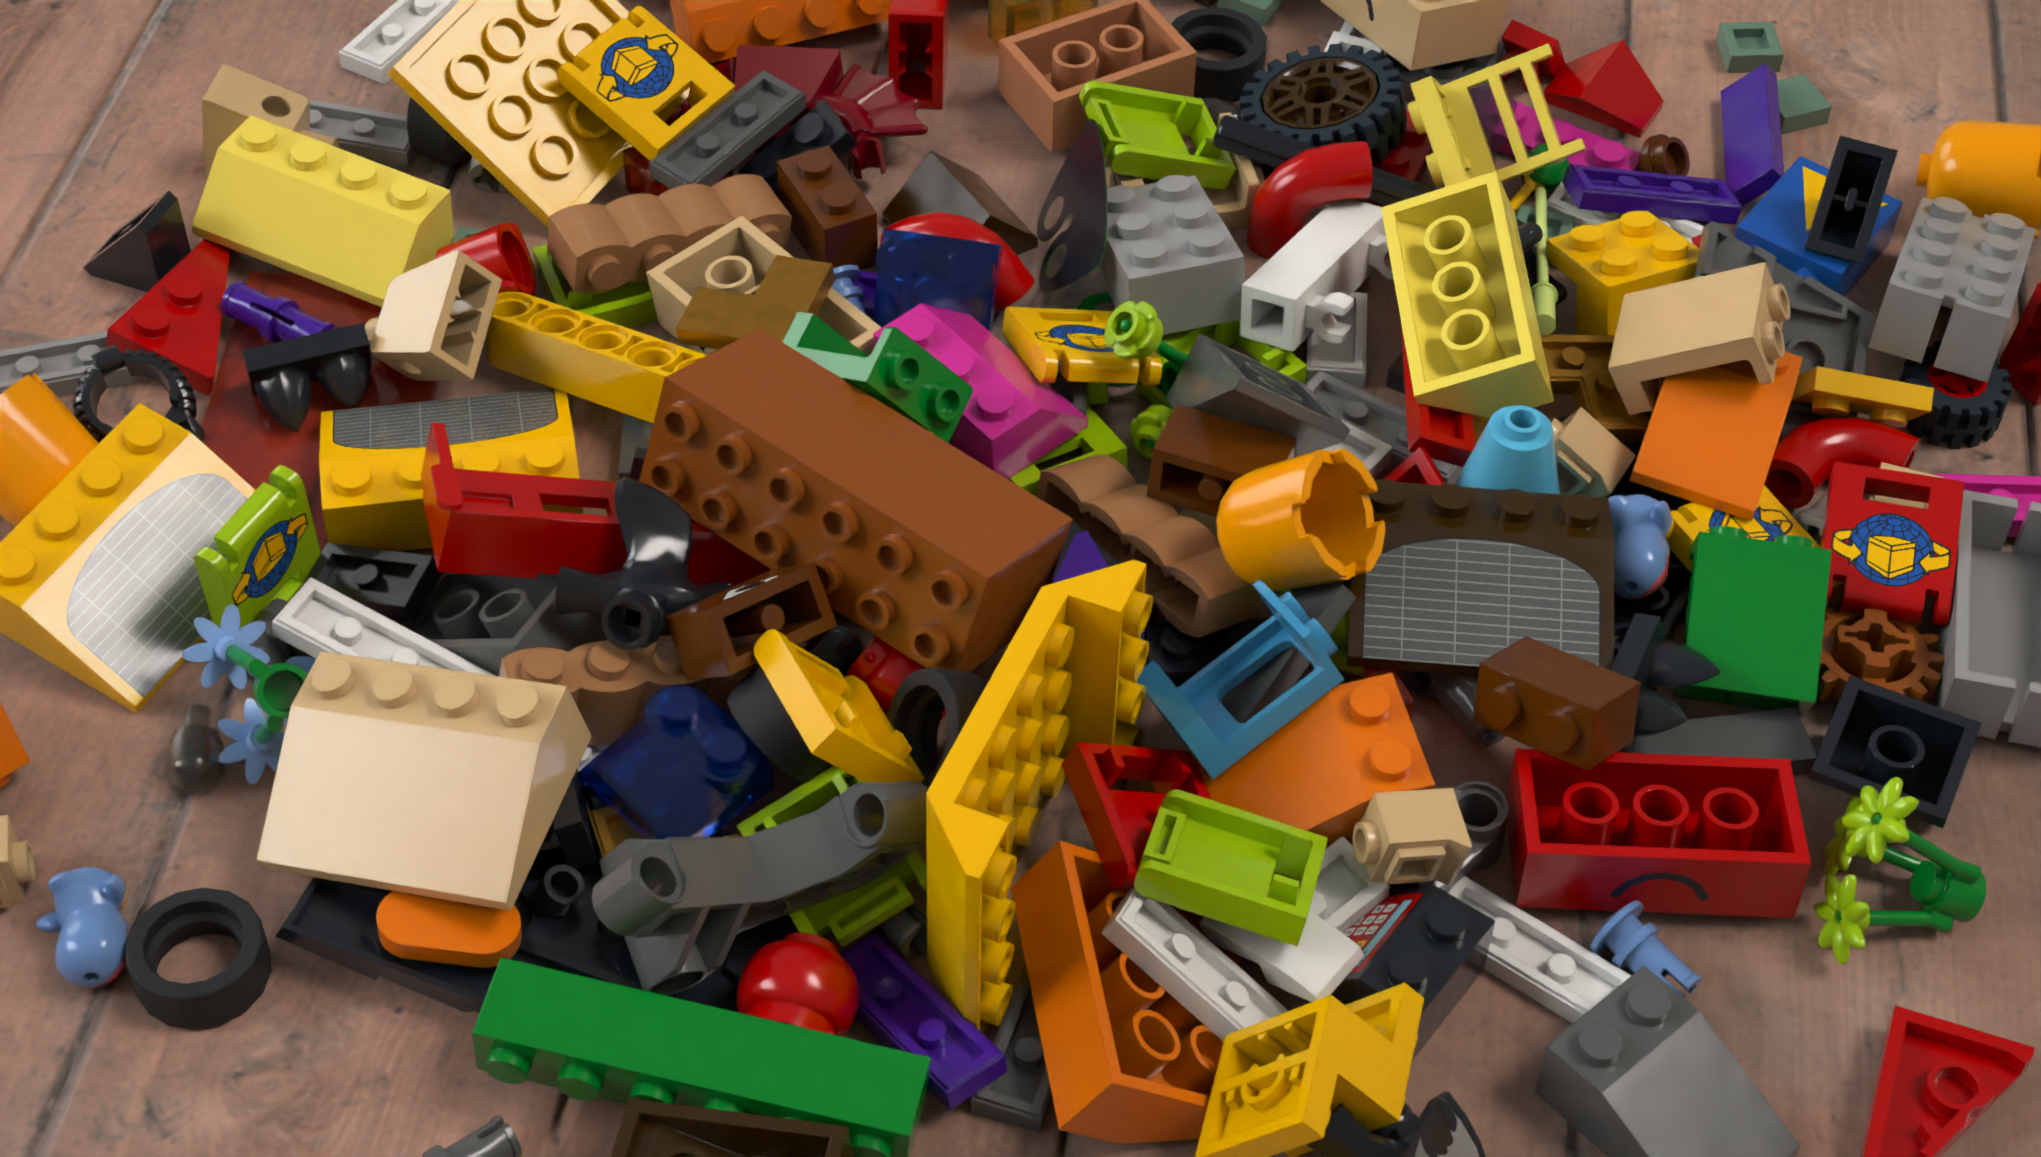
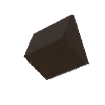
[882,150,1038,283]

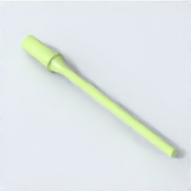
[1531,187,1558,336]

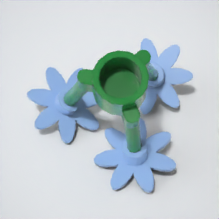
[182,604,316,785]

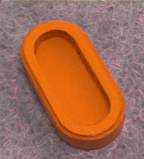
[376,891,522,968]

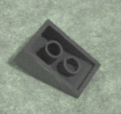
[1166,334,1350,457]
[396,572,607,676]
[1535,966,1800,1157]

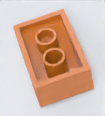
[1629,350,1803,521]
[1194,673,1435,850]

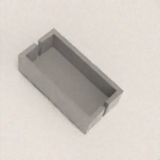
[1868,197,2036,383]
[1936,490,2041,748]

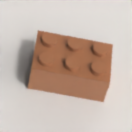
[998,0,1197,154]

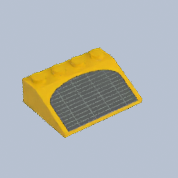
[319,388,583,551]
[0,403,255,714]

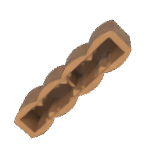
[547,174,792,294]
[1036,454,1261,637]
[499,636,758,746]

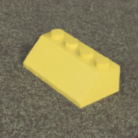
[192,115,454,307]
[1381,171,1554,418]

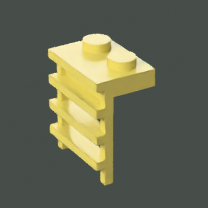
[1408,43,1586,188]

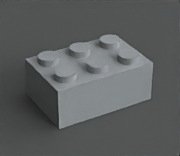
[1096,175,1246,335]

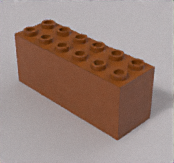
[639,328,1073,672]

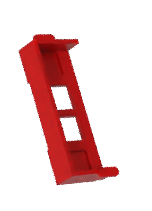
[421,422,771,585]

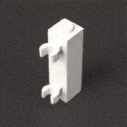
[1240,200,1394,352]

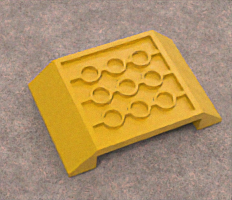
[926,560,1153,1034]

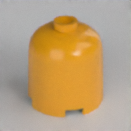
[1916,120,2041,239]
[0,373,98,527]
[1216,449,1386,591]

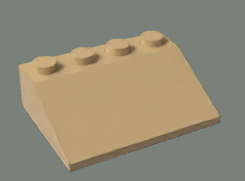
[256,651,592,911]

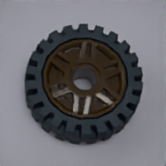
[1239,44,1407,173]

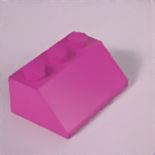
[873,303,1088,479]

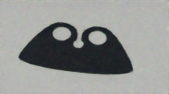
[1037,119,1108,292]

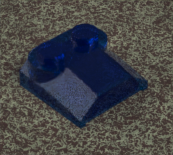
[873,229,1003,332]
[578,685,775,839]

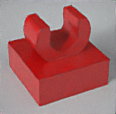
[1499,19,1566,92]

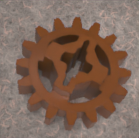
[1816,598,1944,702]

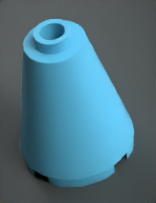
[1454,405,1560,494]

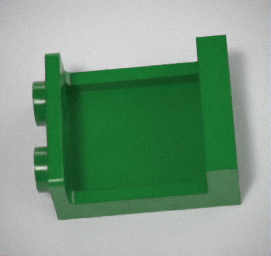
[782,312,973,443]
[1672,526,1832,715]

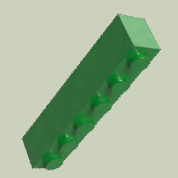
[472,957,931,1157]

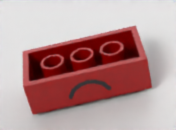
[1506,748,1811,918]

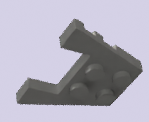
[1695,221,1874,441]

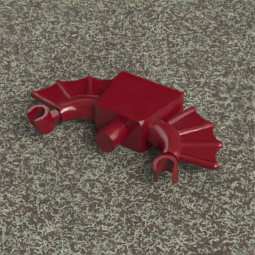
[649,45,928,179]

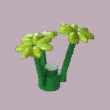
[1813,777,1986,965]

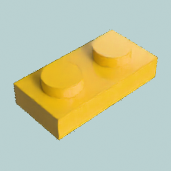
[1792,366,1934,428]

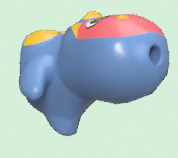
[1609,494,1674,600]
[36,867,128,988]

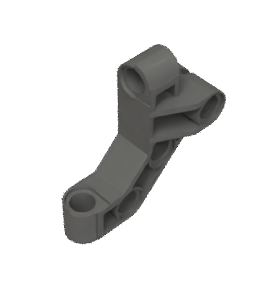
[591,781,929,996]

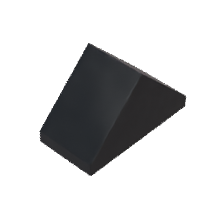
[1804,135,1898,264]
[83,191,191,292]

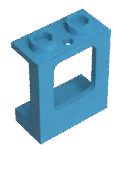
[1138,579,1344,779]

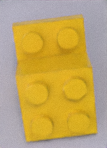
[1546,211,1699,391]
[1195,982,1424,1157]

